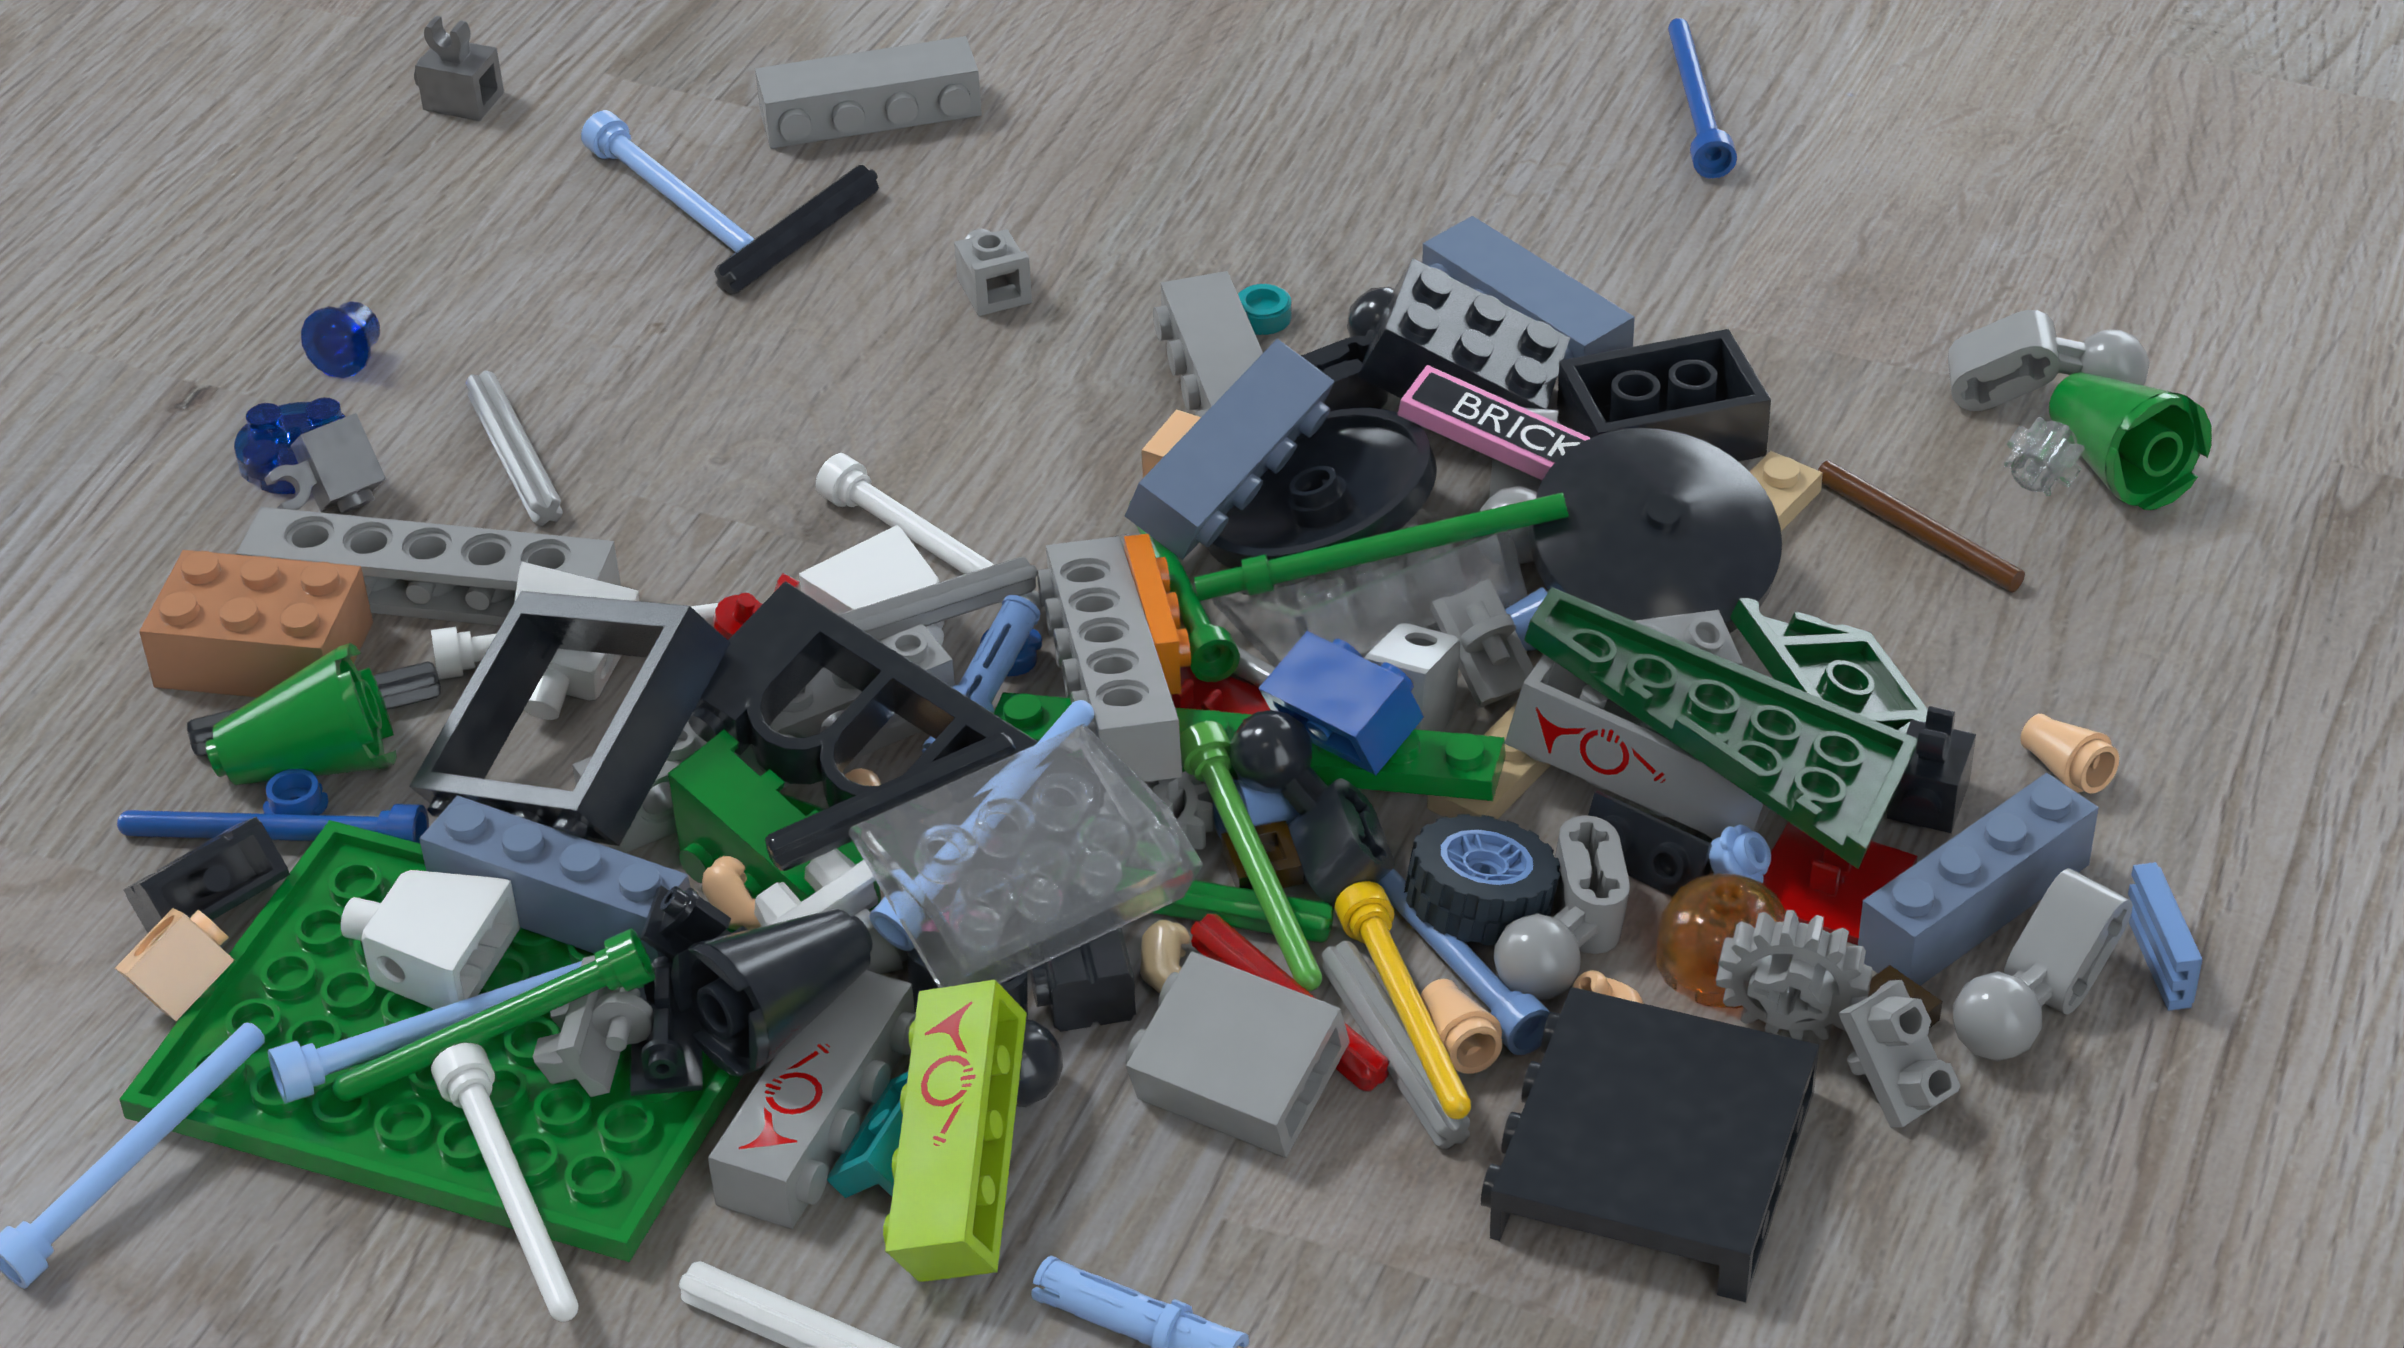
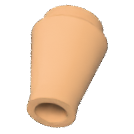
[2020,714,2119,794]
[1420,979,1502,1074]

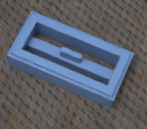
[2128,862,2202,1011]

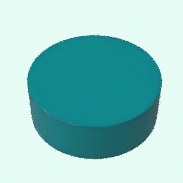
[1238,284,1292,335]

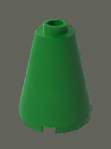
[2049,372,2212,510]
[206,643,397,785]

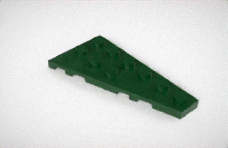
[1524,587,1918,869]

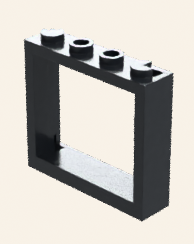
[409,591,730,846]

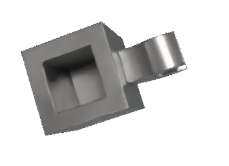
[414,15,504,121]
[264,413,386,513]

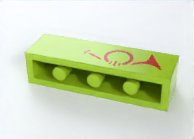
[883,980,1027,1282]

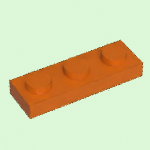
[1124,534,1191,694]

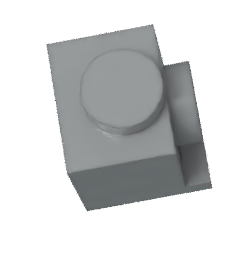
[954,229,1032,316]

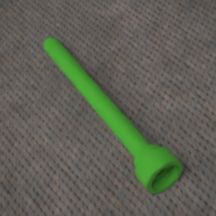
[1180,721,1322,991]

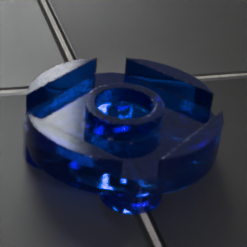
[234,397,346,494]

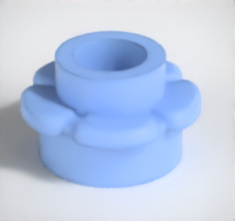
[1709,824,1771,889]

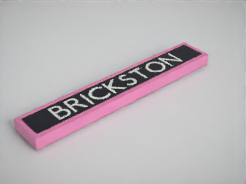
[1398,365,1590,480]

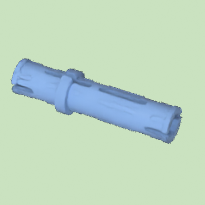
[1031,1256,1249,1348]

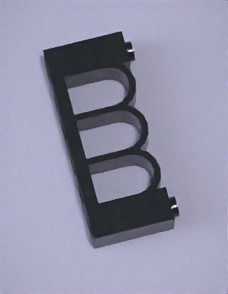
[688,581,1100,928]

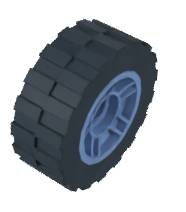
[1404,814,1560,946]

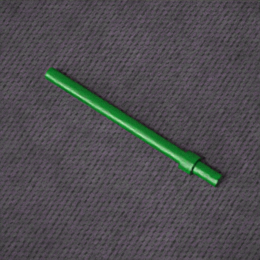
[1194,492,1569,601]

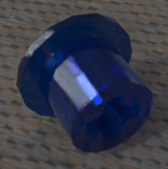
[301,301,380,378]

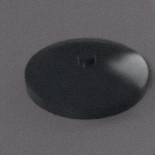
[1207,408,1437,569]
[1529,428,1782,634]

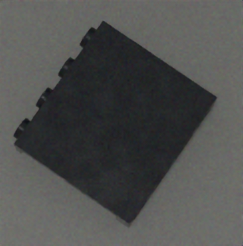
[1481,987,1819,1303]

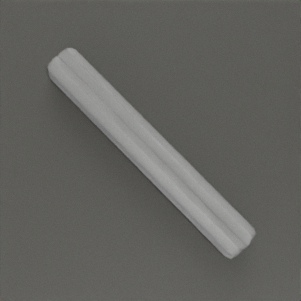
[465,370,563,526]
[838,557,1038,641]
[1322,941,1470,1149]

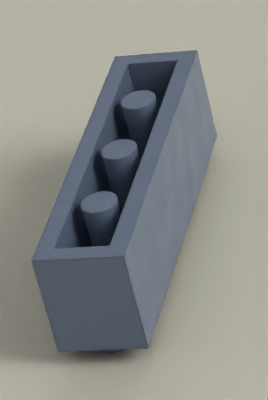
[1422,216,1635,360]
[1125,339,1335,560]
[1858,773,2099,986]
[419,795,690,962]

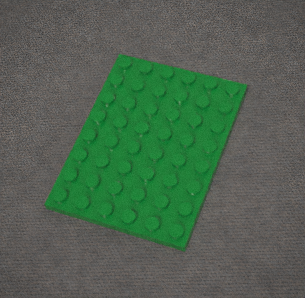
[119,820,743,1262]

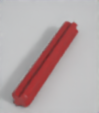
[1190,914,1389,1092]

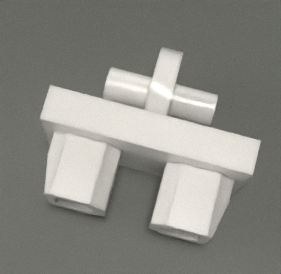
[754,849,881,930]

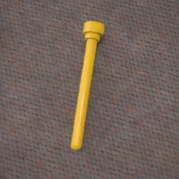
[1335,881,1471,1119]

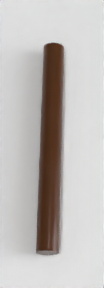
[1818,460,2025,592]

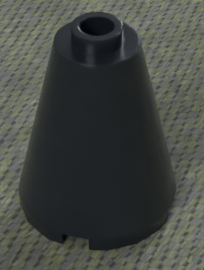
[671,909,873,1077]

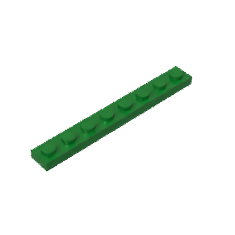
[994,692,1506,801]

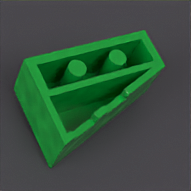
[668,729,881,911]

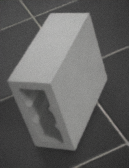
[1125,951,1350,1158]

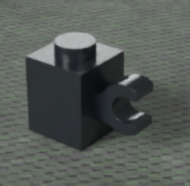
[1887,706,1976,834]

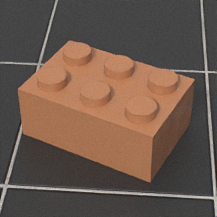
[139,550,373,698]

